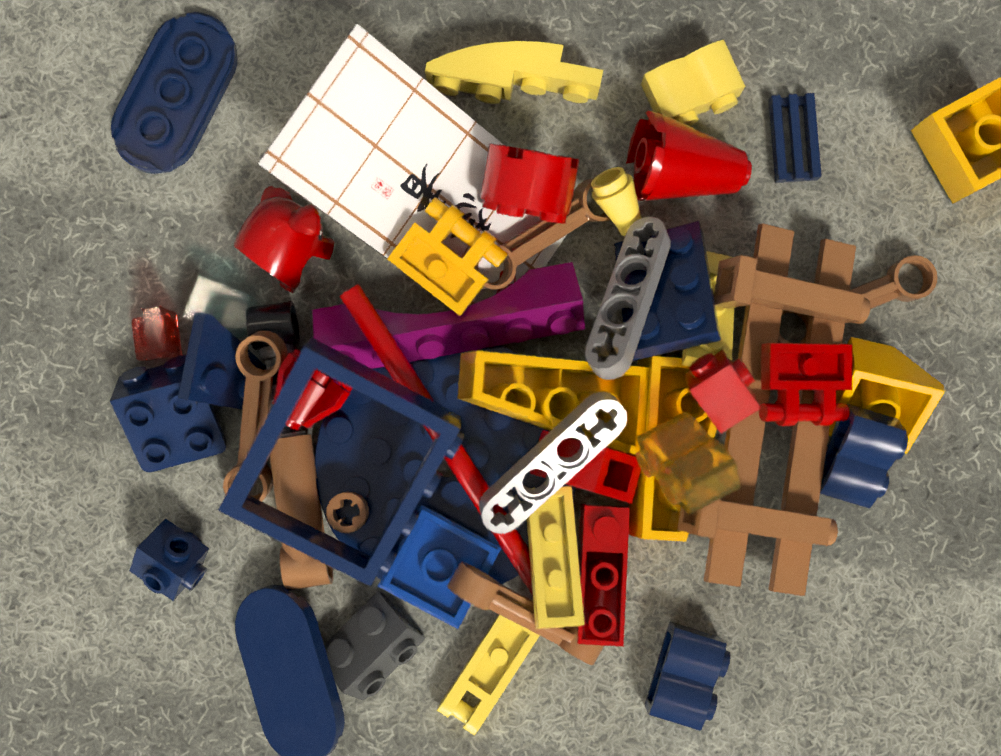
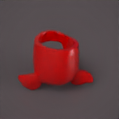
[233,186,334,293]

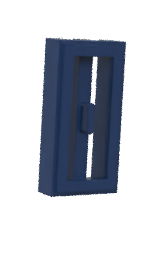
[768,93,822,183]

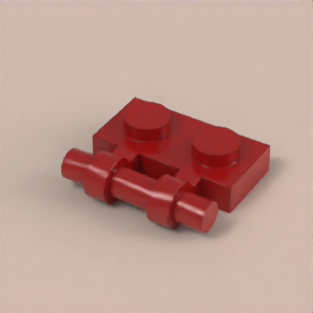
[759,343,852,426]

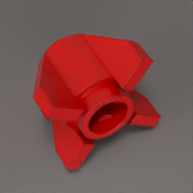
[272,348,353,430]

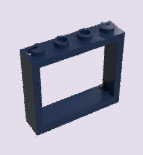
[218,337,464,587]

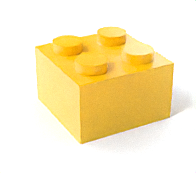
[911,77,1001,204]

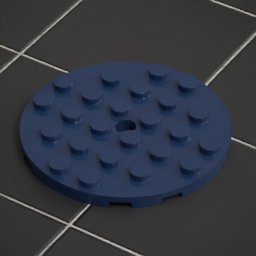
[315,345,576,584]

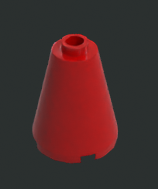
[626,111,752,201]

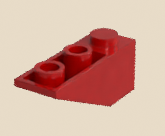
[577,504,630,647]

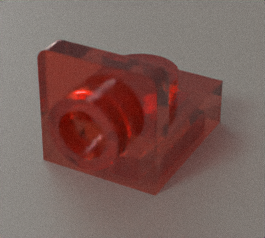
[131,306,182,361]

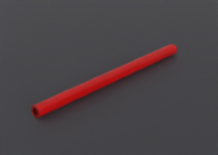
[340,284,533,596]

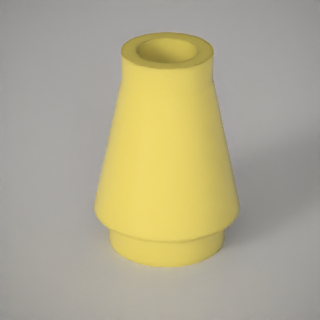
[591,167,642,236]

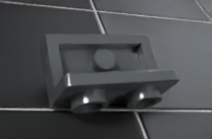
[324,591,425,700]

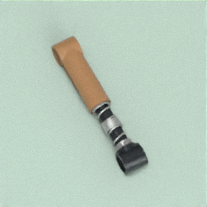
[246,301,334,590]

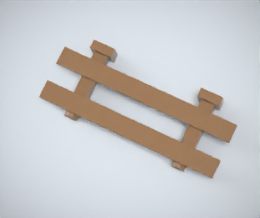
[677,223,870,596]

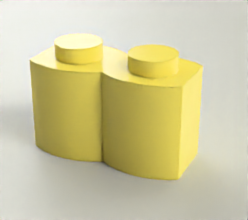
[641,40,745,126]

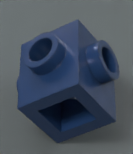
[129,518,209,601]

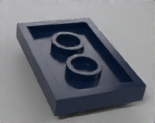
[614,221,721,361]

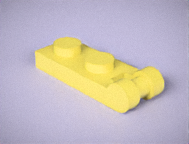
[437,614,540,735]

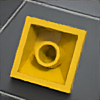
[829,337,945,454]

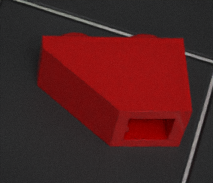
[530,430,644,504]

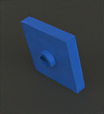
[378,504,501,629]

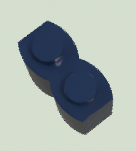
[820,403,908,508]
[645,622,730,731]

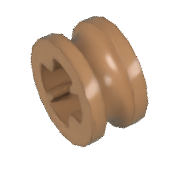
[326,492,369,533]

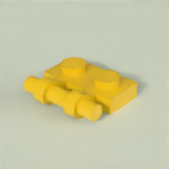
[387,197,508,316]

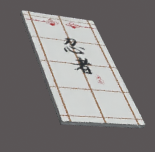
[258,24,566,305]

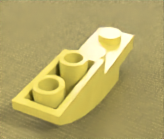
[425,41,603,104]

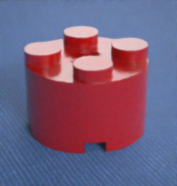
[480,143,580,224]

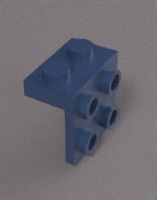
[110,355,227,472]

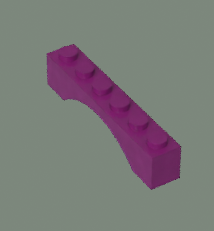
[312,262,585,369]

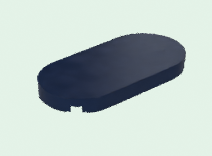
[111,12,238,174]
[235,585,345,756]

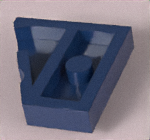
[178,312,266,410]

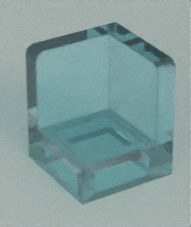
[182,275,258,338]

